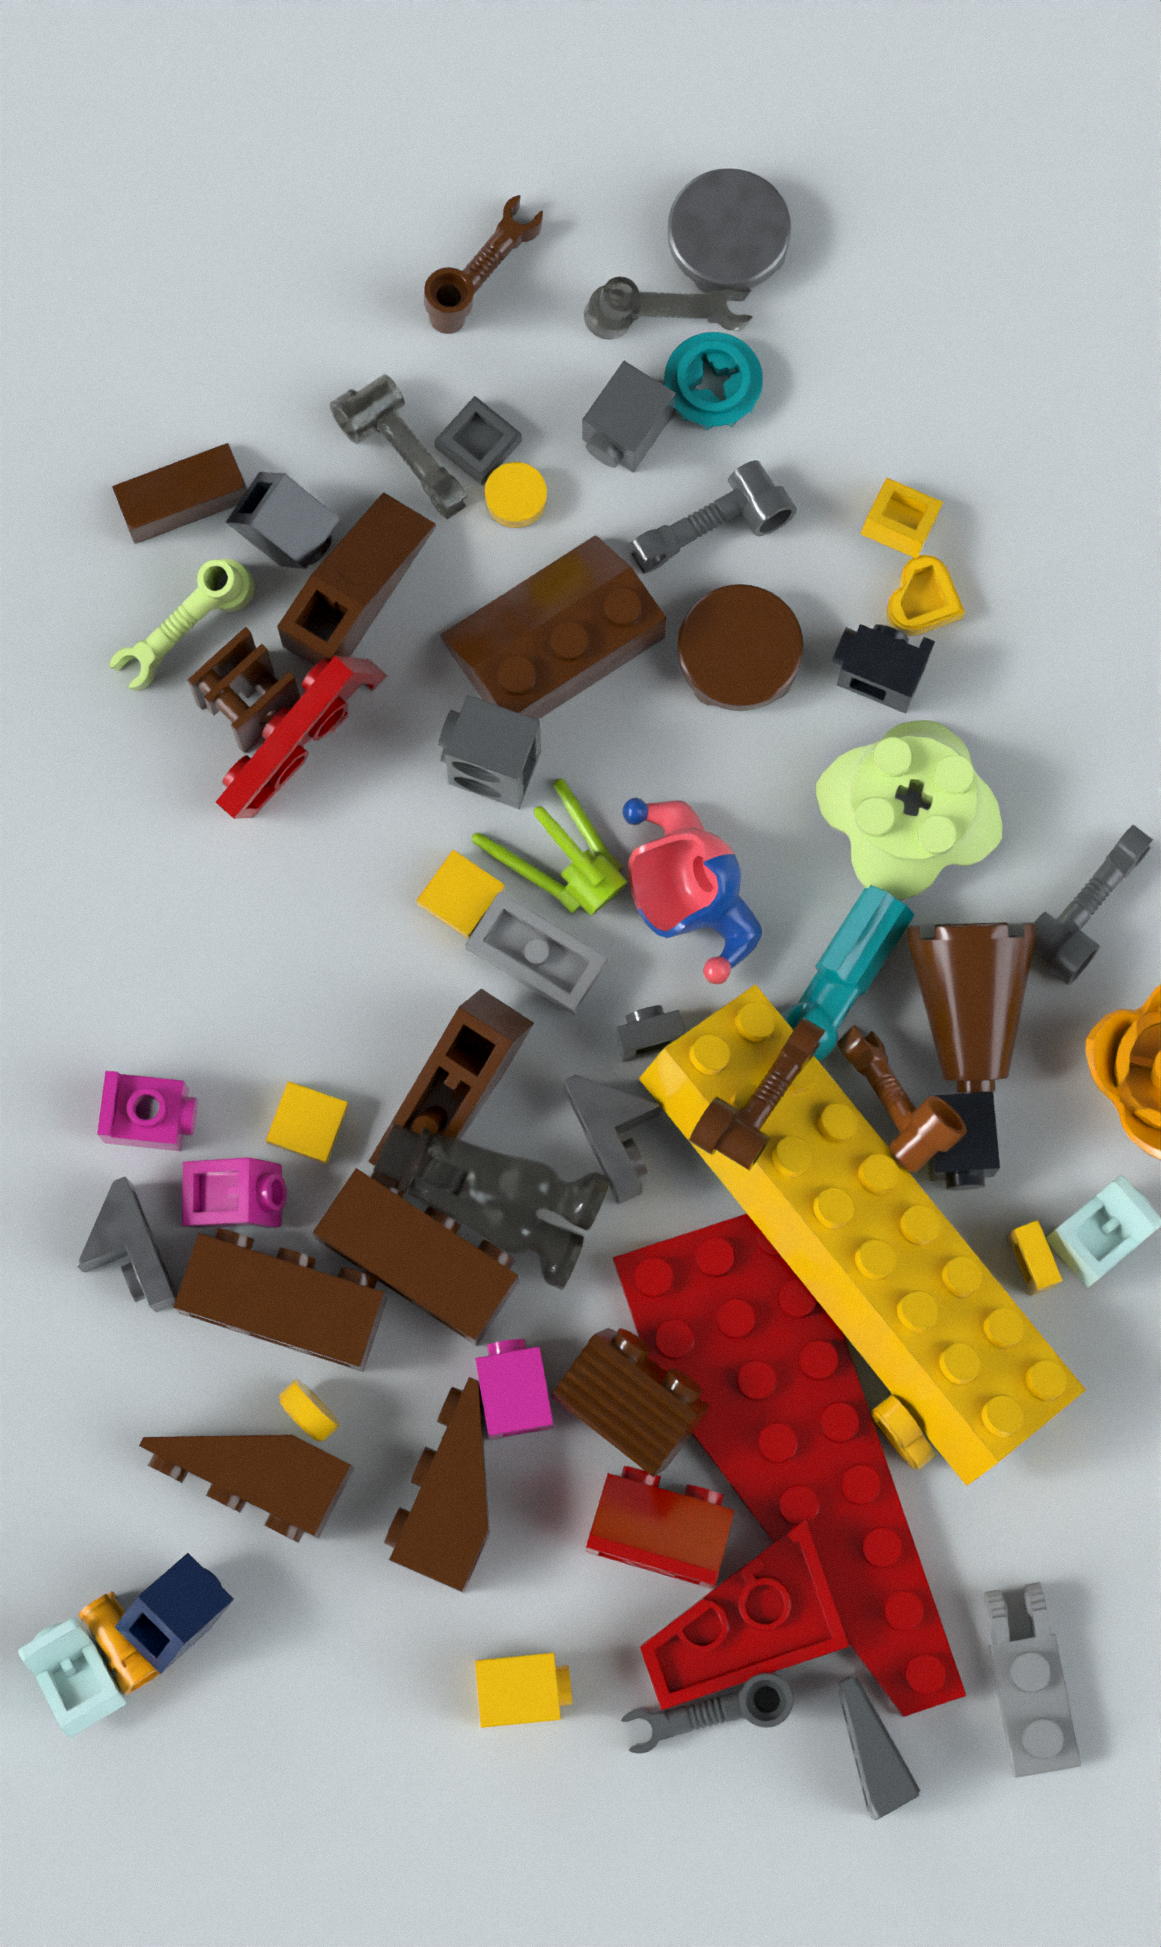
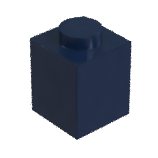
[115,1553,234,1674]

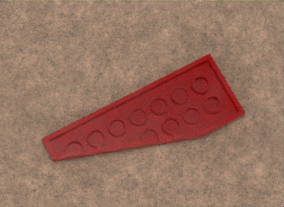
[613,1213,967,1717]

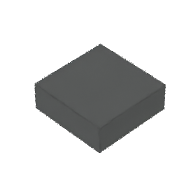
[434,396,522,485]

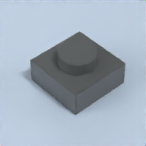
[616,1005,686,1062]

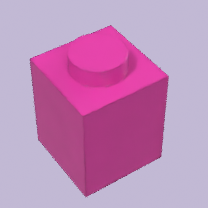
[475,1338,554,1440]

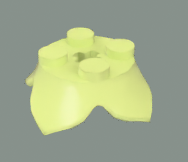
[815,720,1003,901]

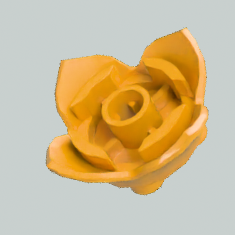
[1085,984,1161,1160]

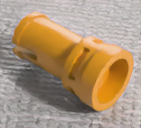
[78,1591,160,1695]

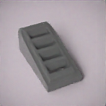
[838,1676,921,1821]

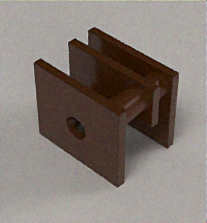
[187,627,301,754]

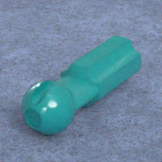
[781,885,915,1061]

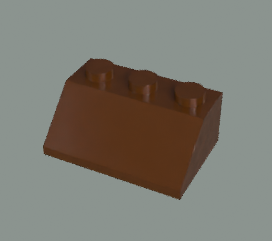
[440,535,666,720]

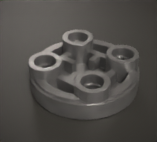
[667,168,791,294]

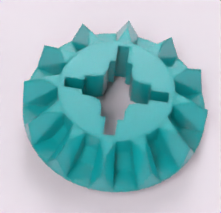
[664,332,763,430]

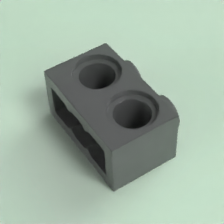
[438,695,541,809]

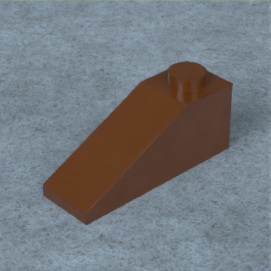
[368,988,534,1196]

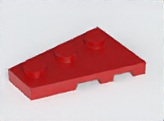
[640,1518,849,1710]

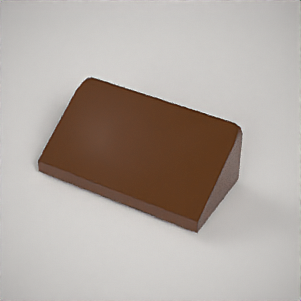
[112,443,247,544]

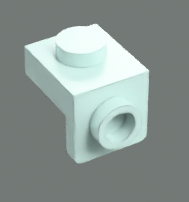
[1046,1175,1161,1288]
[18,1618,127,1739]

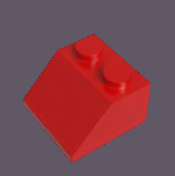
[585,1466,735,1589]

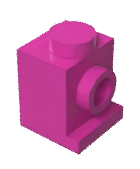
[97,1070,198,1151]

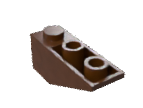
[277,492,436,666]
[384,1377,490,1593]
[139,1435,355,1543]

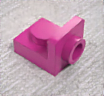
[182,1157,287,1228]

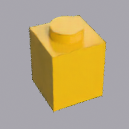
[475,1653,573,1728]

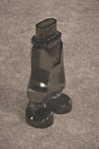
[373,1123,610,1290]

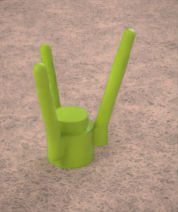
[472,778,628,916]

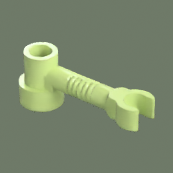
[109,559,255,691]

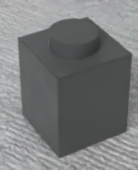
[582,360,676,472]

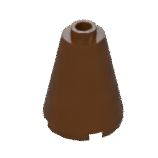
[907,922,1036,1093]

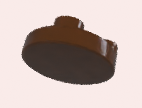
[677,584,803,711]

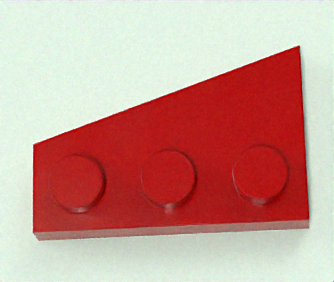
[216,656,387,819]

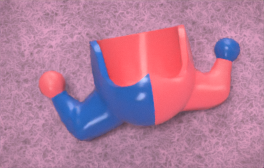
[622,797,762,984]

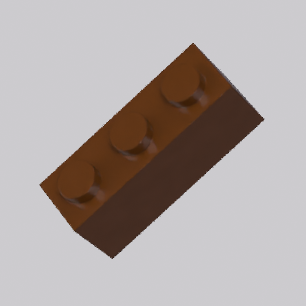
[312,1168,519,1346]
[173,1228,388,1372]

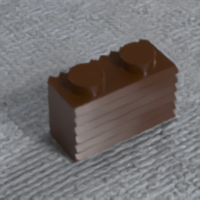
[550,1328,711,1477]

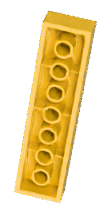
[639,984,1086,1486]

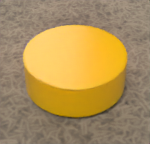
[485,462,547,528]
[279,1379,341,1442]

